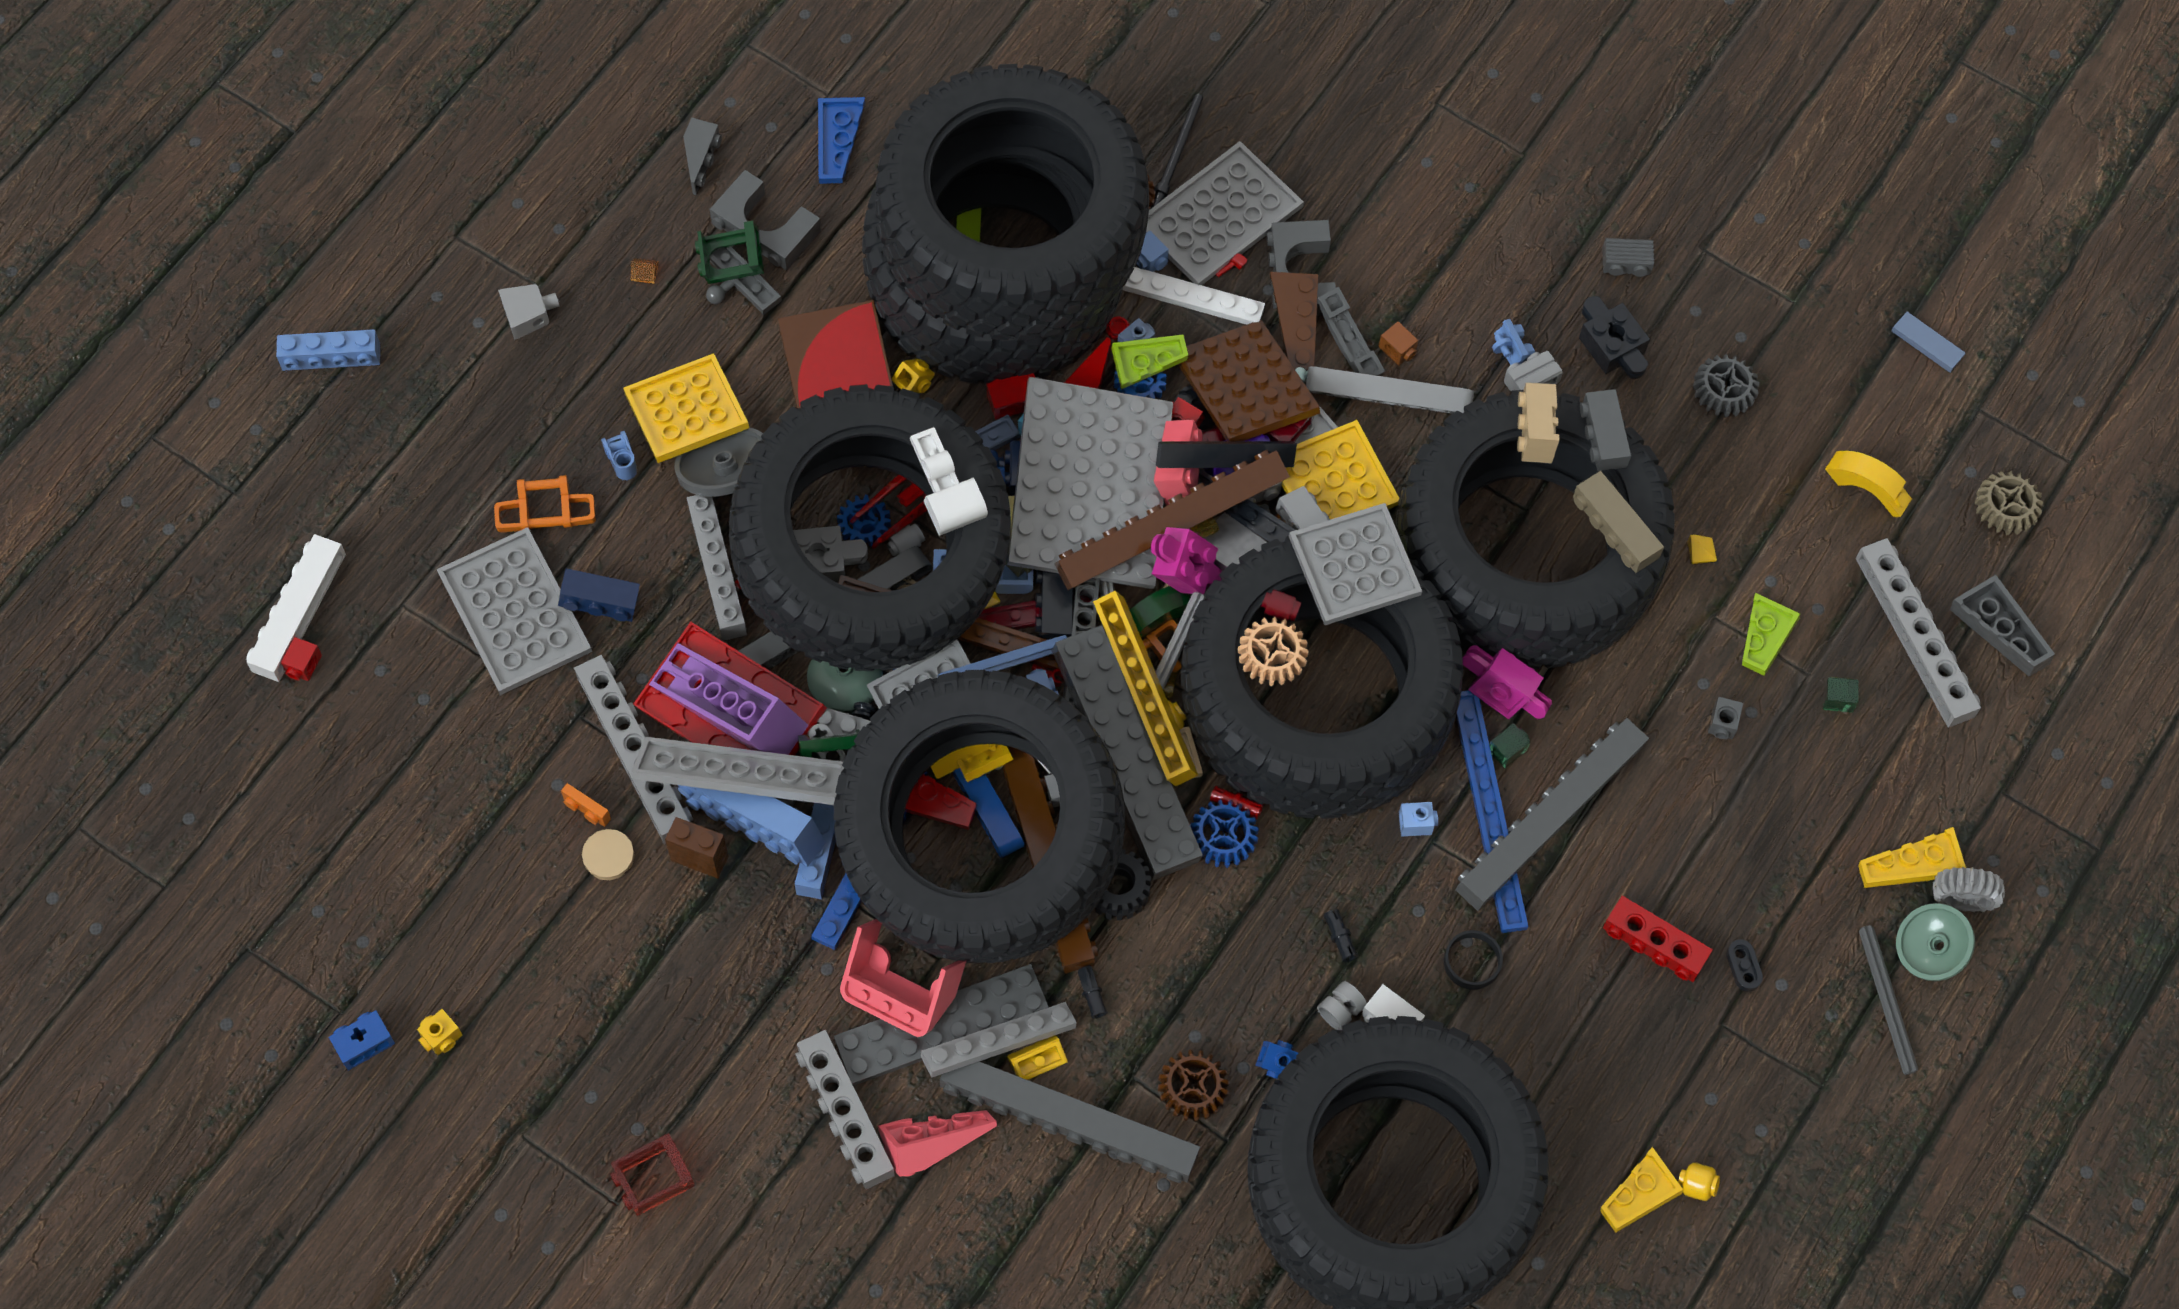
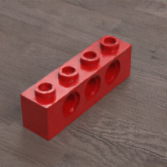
[1603,896,1713,982]

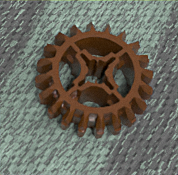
[1158,1049,1229,1121]

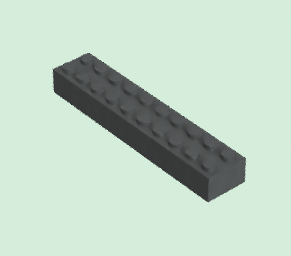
[1052,625,1203,881]

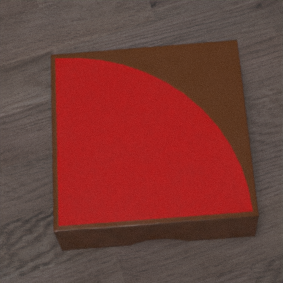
[778,300,893,408]

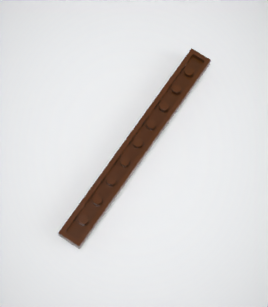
[838,575,1059,670]

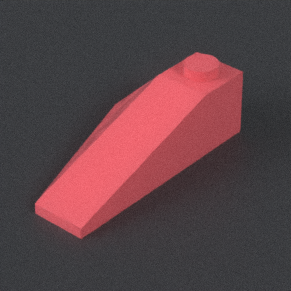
[878,1110,997,1177]

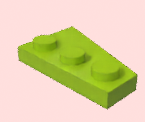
[1112,335,1188,390]
[1742,593,1800,676]

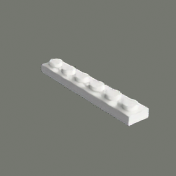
[1123,267,1265,325]

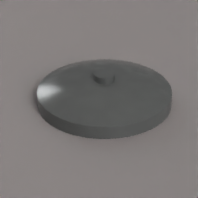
[674,427,763,496]

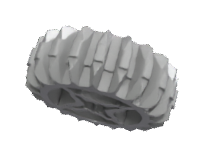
[1933,867,2005,913]

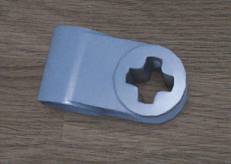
[601,431,637,480]

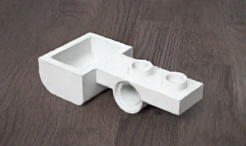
[910,427,988,536]

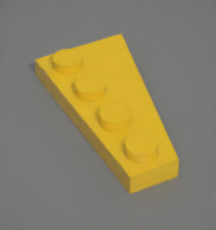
[1858,827,1966,888]

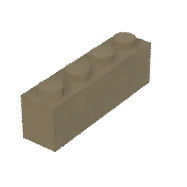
[1573,471,1664,573]

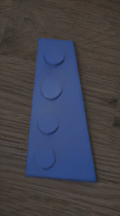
[818,97,865,184]

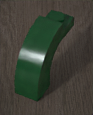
[1130,586,1192,639]

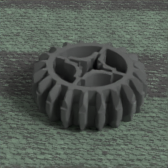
[1693,353,1759,418]

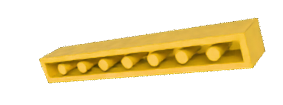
[1093,590,1199,786]

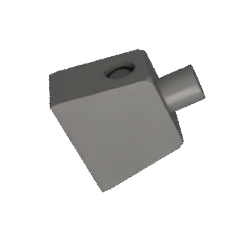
[498,284,560,340]

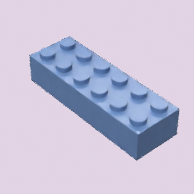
[678,785,826,867]

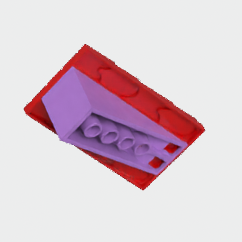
[633,621,827,756]

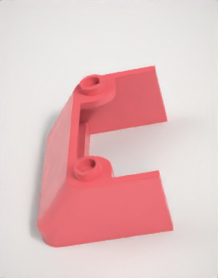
[840,919,966,1037]

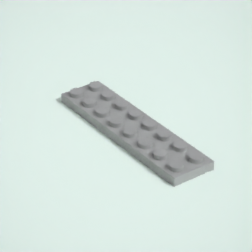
[631,737,844,805]

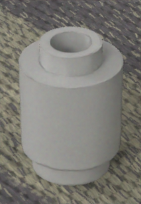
[886,524,925,556]

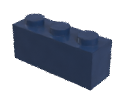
[558,568,640,622]

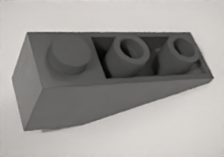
[683,117,722,195]

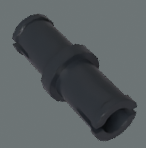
[1324,909,1358,963]

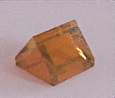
[631,258,659,284]

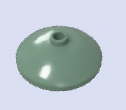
[807,659,883,713]
[1896,903,1975,981]

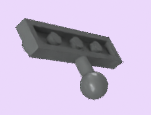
[706,246,782,315]

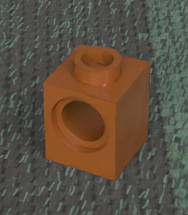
[1379,322,1418,366]

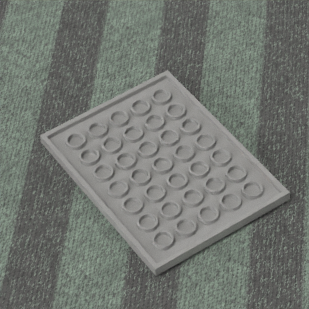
[1007,377,1173,589]

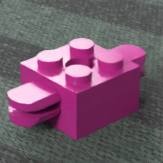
[1151,527,1222,595]
[1463,645,1552,719]

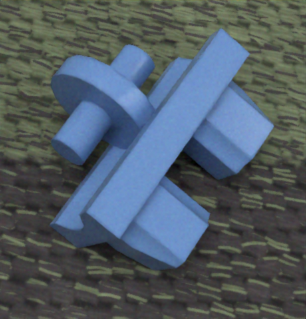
[1492,319,1535,365]

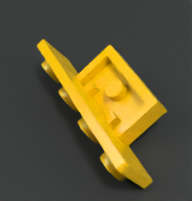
[931,744,1013,782]

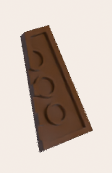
[1269,272,1318,371]

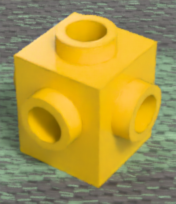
[891,359,935,393]
[417,1009,462,1056]

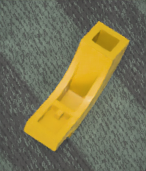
[1825,451,1912,517]

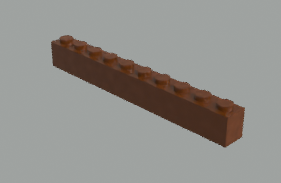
[1054,450,1290,590]
[1002,746,1098,974]

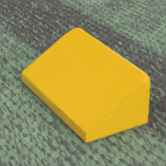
[1007,1035,1068,1080]

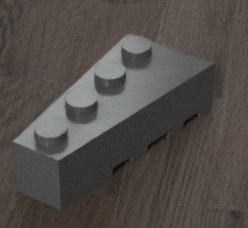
[1950,575,2055,677]

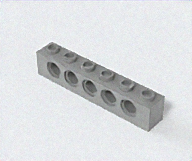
[687,495,747,641]
[795,1030,895,1189]

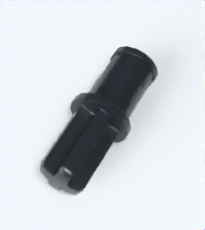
[1078,966,1108,1019]

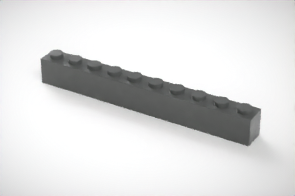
[1455,718,1649,911]
[940,1062,1200,1183]

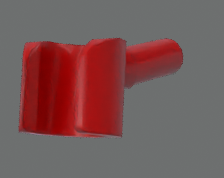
[1216,253,1247,277]
[1032,664,1063,687]

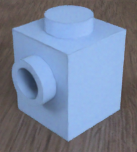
[1399,802,1438,837]

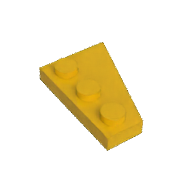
[1600,1147,1683,1233]

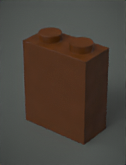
[665,817,729,879]

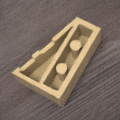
[1517,383,1559,463]

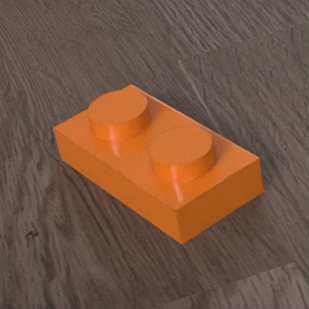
[561,783,611,827]

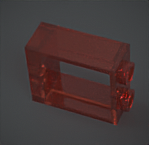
[609,1133,695,1216]

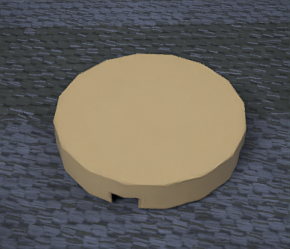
[582,829,635,881]

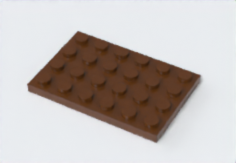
[1178,320,1320,441]

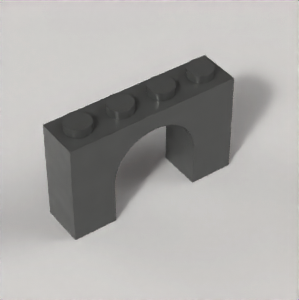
[710,170,821,270]
[1266,220,1336,317]

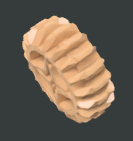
[1238,617,1308,687]

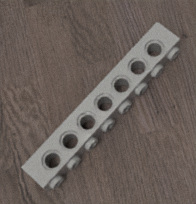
[1855,538,1981,728]
[574,655,693,845]

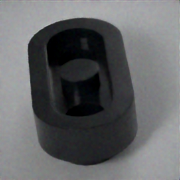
[1726,940,1763,992]

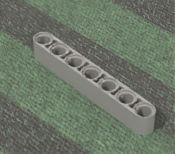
[1306,366,1474,414]

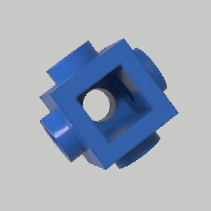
[1255,1040,1299,1079]

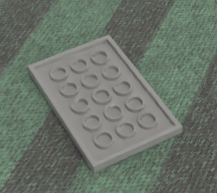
[1146,141,1304,285]
[437,527,592,695]

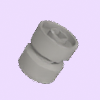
[1317,981,1367,1030]

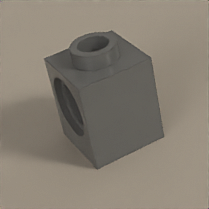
[1708,696,1743,739]

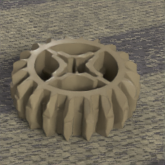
[1975,471,2043,535]

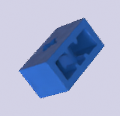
[329,1010,395,1071]

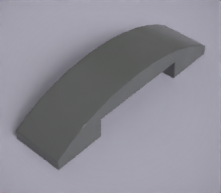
[1317,287,1385,376]

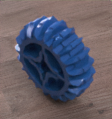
[1190,799,1259,868]

